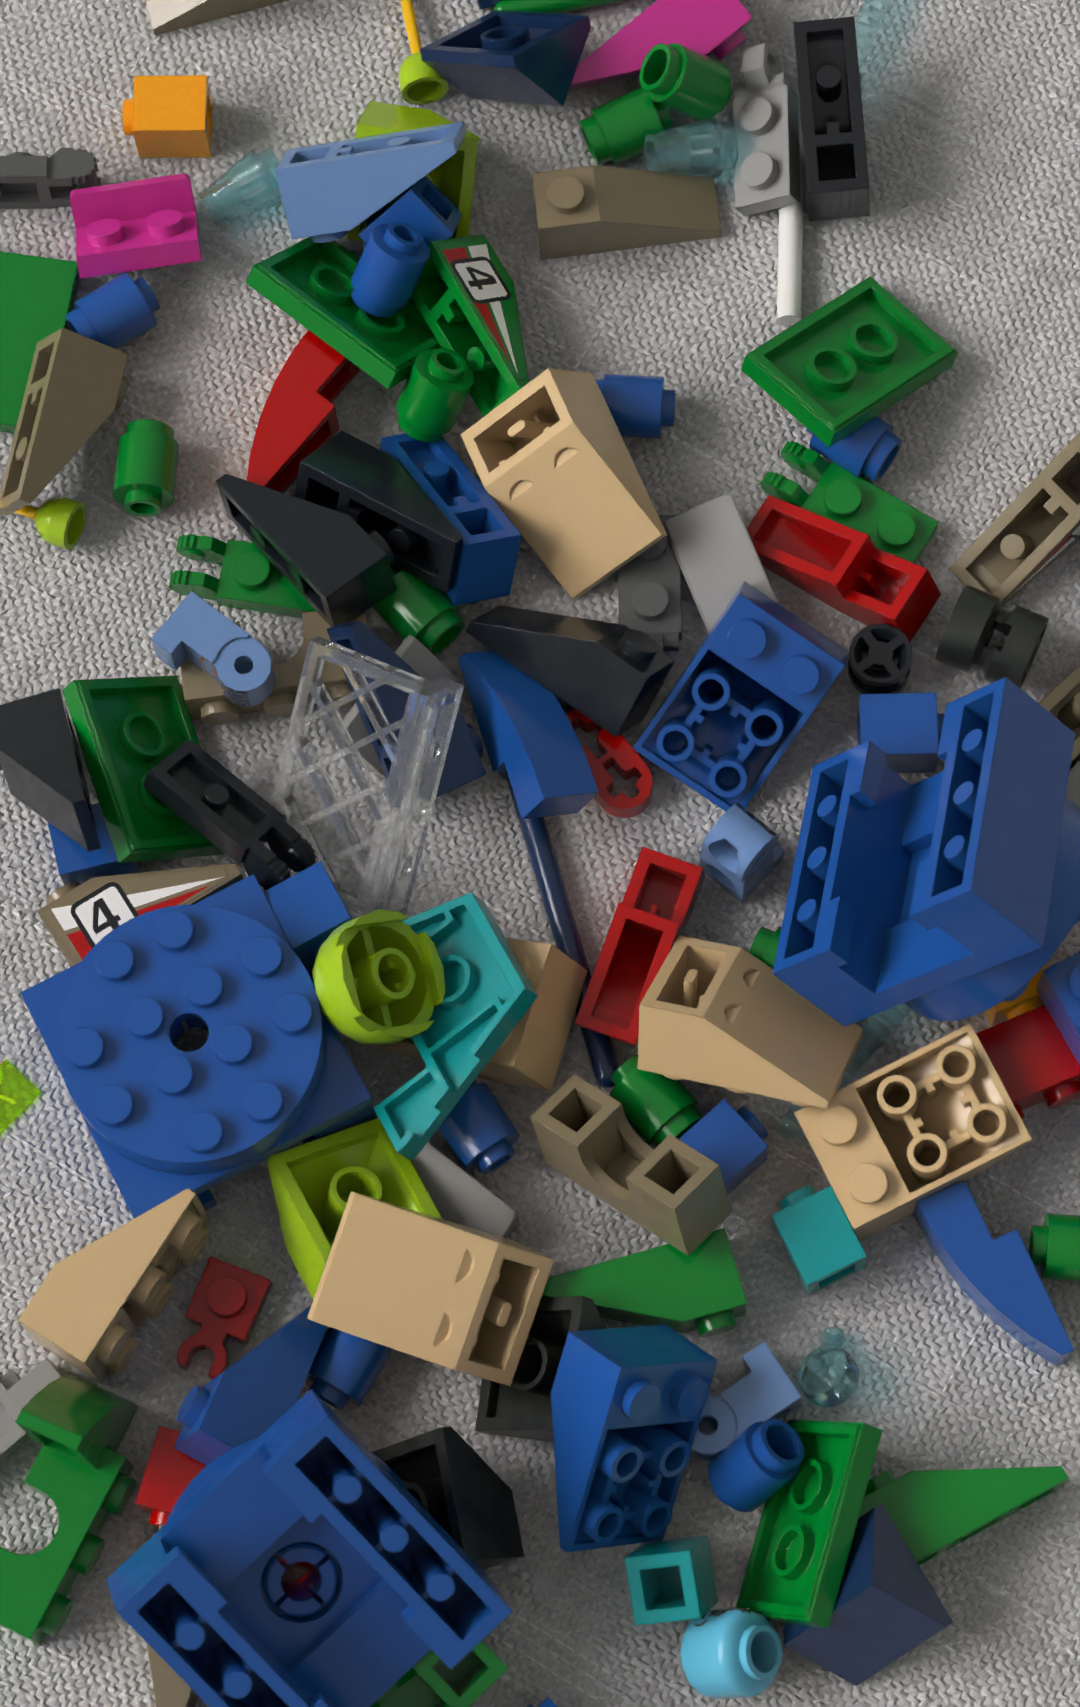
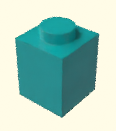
[771,1185,867,1296]
[624,1535,718,1626]

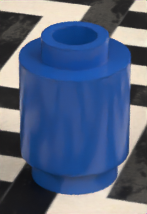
[351,222,430,318]
[65,272,161,349]
[596,374,676,439]
[806,417,903,482]
[438,1079,520,1174]
[307,1327,392,1411]
[708,1419,804,1512]

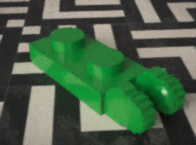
[759,441,939,564]
[169,534,316,618]

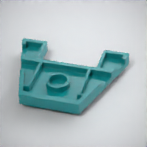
[374,892,538,1161]

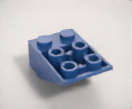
[633,581,848,811]
[551,1324,718,1553]

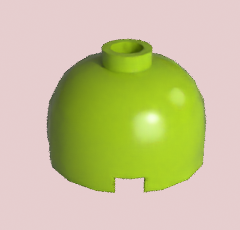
[312,909,445,1045]

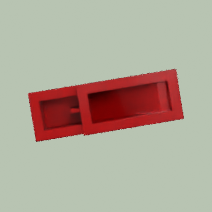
[247,330,360,493]
[747,495,941,642]
[574,847,705,1046]

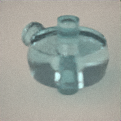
[797,1327,860,1408]

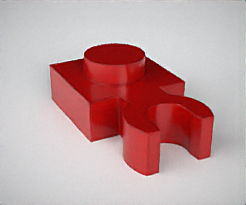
[177,1256,273,1380]

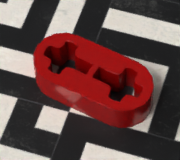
[566,709,653,818]

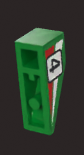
[411,234,529,417]

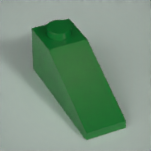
[541,1228,747,1337]
[859,1466,1068,1566]

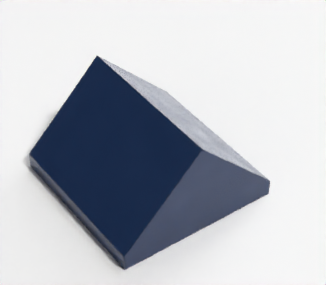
[420,10,591,106]
[783,1504,954,1686]

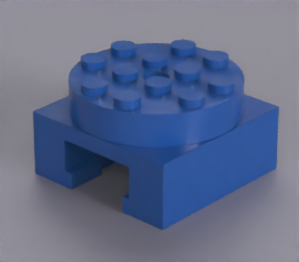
[772,677,1080,1027]
[20,874,377,1219]
[106,1389,512,1707]

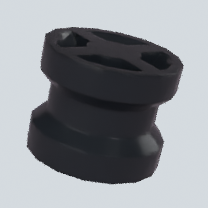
[848,624,912,694]

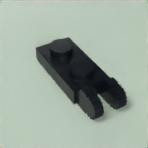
[143,740,317,890]

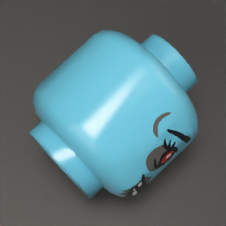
[680,1608,783,1698]

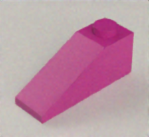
[569,0,752,91]

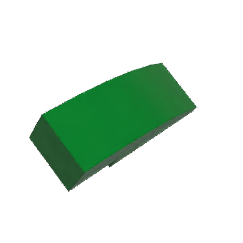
[15,1375,138,1469]

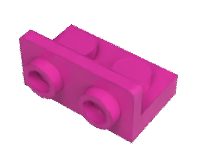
[70,173,202,279]

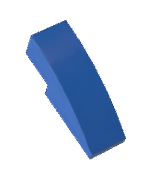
[458,651,599,820]
[913,1180,1074,1366]

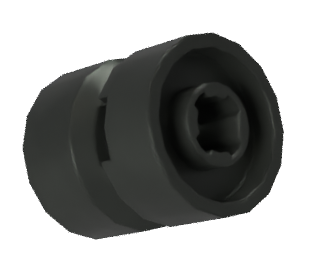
[935,585,1049,689]

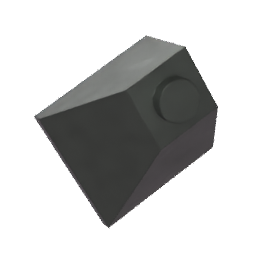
[475,1296,607,1442]
[371,1427,525,1570]

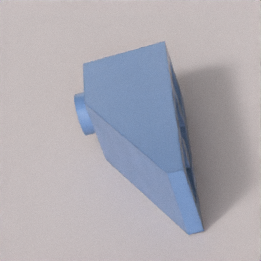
[275,121,466,243]

